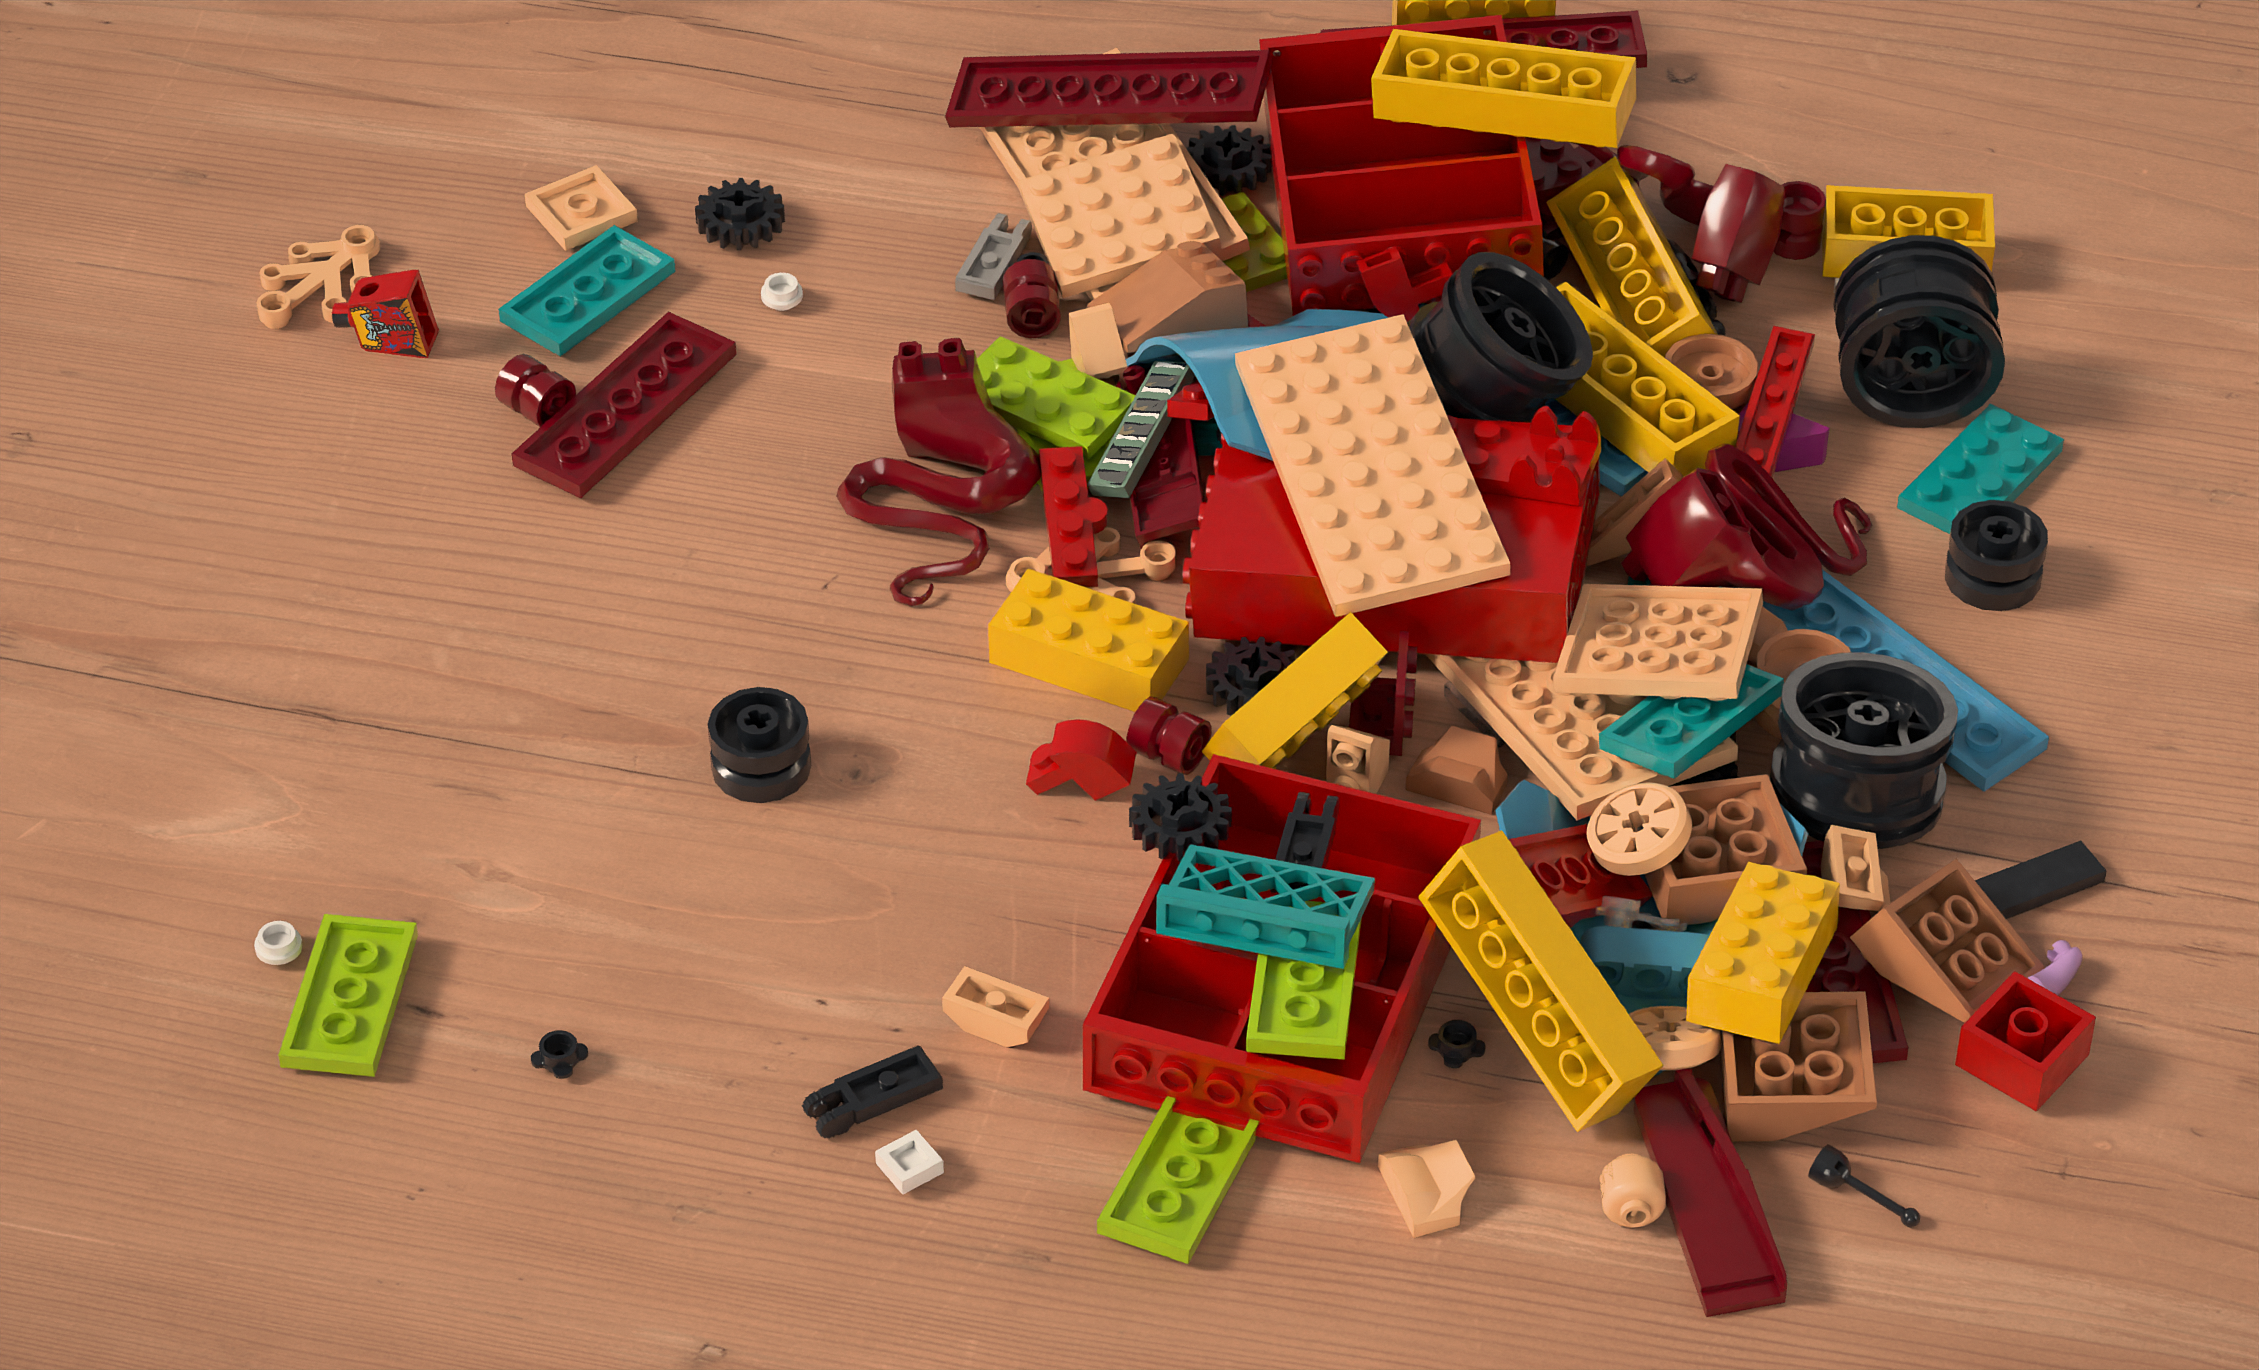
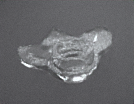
[1595,896,1687,932]

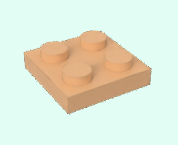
[525,165,638,251]

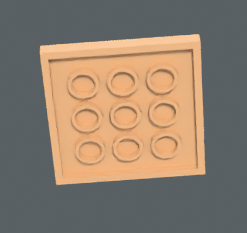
[1018,133,1222,298]
[1553,584,1763,701]

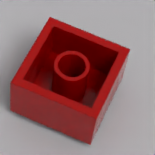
[1955,971,2096,1112]

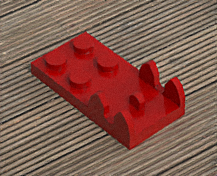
[1447,406,1601,506]
[1509,824,1653,928]

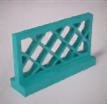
[1156,844,1375,969]

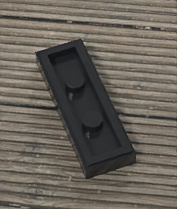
[1975,840,2107,919]

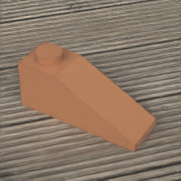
[1586,458,1685,566]

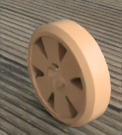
[1587,783,1692,876]
[1629,1006,1721,1070]

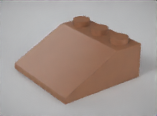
[1087,241,1248,353]
[1635,774,1807,928]
[1850,858,2045,1023]
[1719,992,1877,1142]

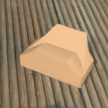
[1821,825,1891,911]
[942,966,1049,1047]
[1378,1140,1476,1238]

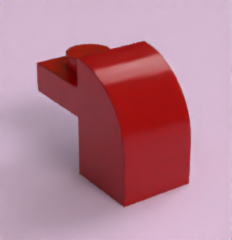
[1356,247,1452,322]
[1026,719,1137,801]

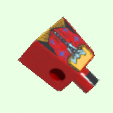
[332,270,439,358]

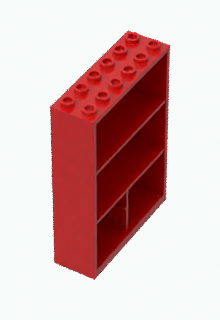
[1259,15,1544,316]
[1183,419,1600,663]
[1083,754,1481,1163]

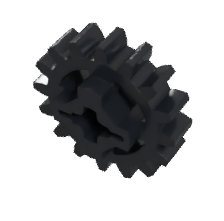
[1186,125,1272,196]
[695,178,785,250]
[1206,637,1295,716]
[1129,773,1232,861]

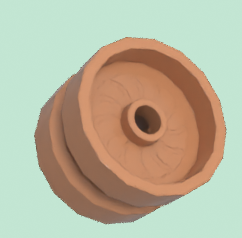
[1665,334,1758,415]
[1755,629,1851,739]

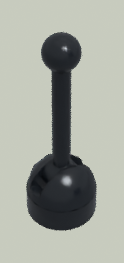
[1808,1144,1920,1227]

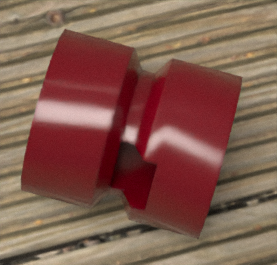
[1773,181,1826,260]
[1003,259,1061,338]
[495,354,576,427]
[1126,696,1212,775]

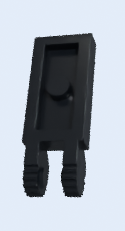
[1270,792,1340,894]
[802,1045,943,1139]

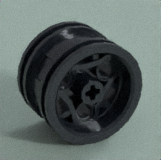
[1833,235,2005,428]
[1407,252,1593,423]
[1770,652,1958,849]

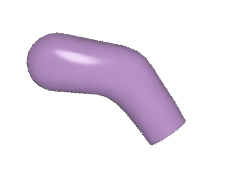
[2028,940,2082,995]

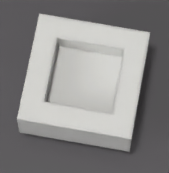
[875,1130,944,1195]

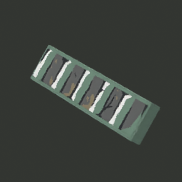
[1087,361,1195,498]

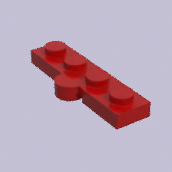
[1039,446,1108,588]

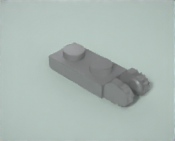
[955,213,1033,300]

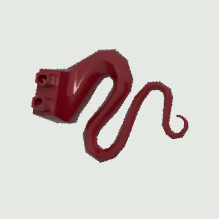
[1569,142,1785,303]
[836,338,1041,606]
[1621,443,1872,611]

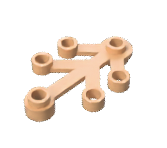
[257,225,380,329]
[1006,527,1176,604]

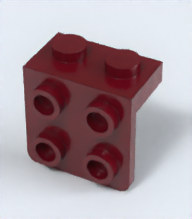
[1349,631,1417,756]

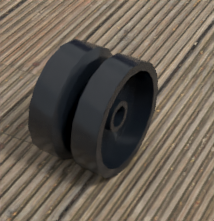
[1945,500,2048,611]
[707,687,811,803]

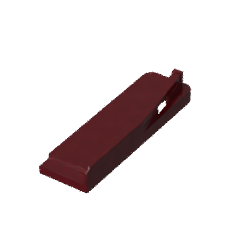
[1116,365,1205,549]
[1633,1068,1788,1317]

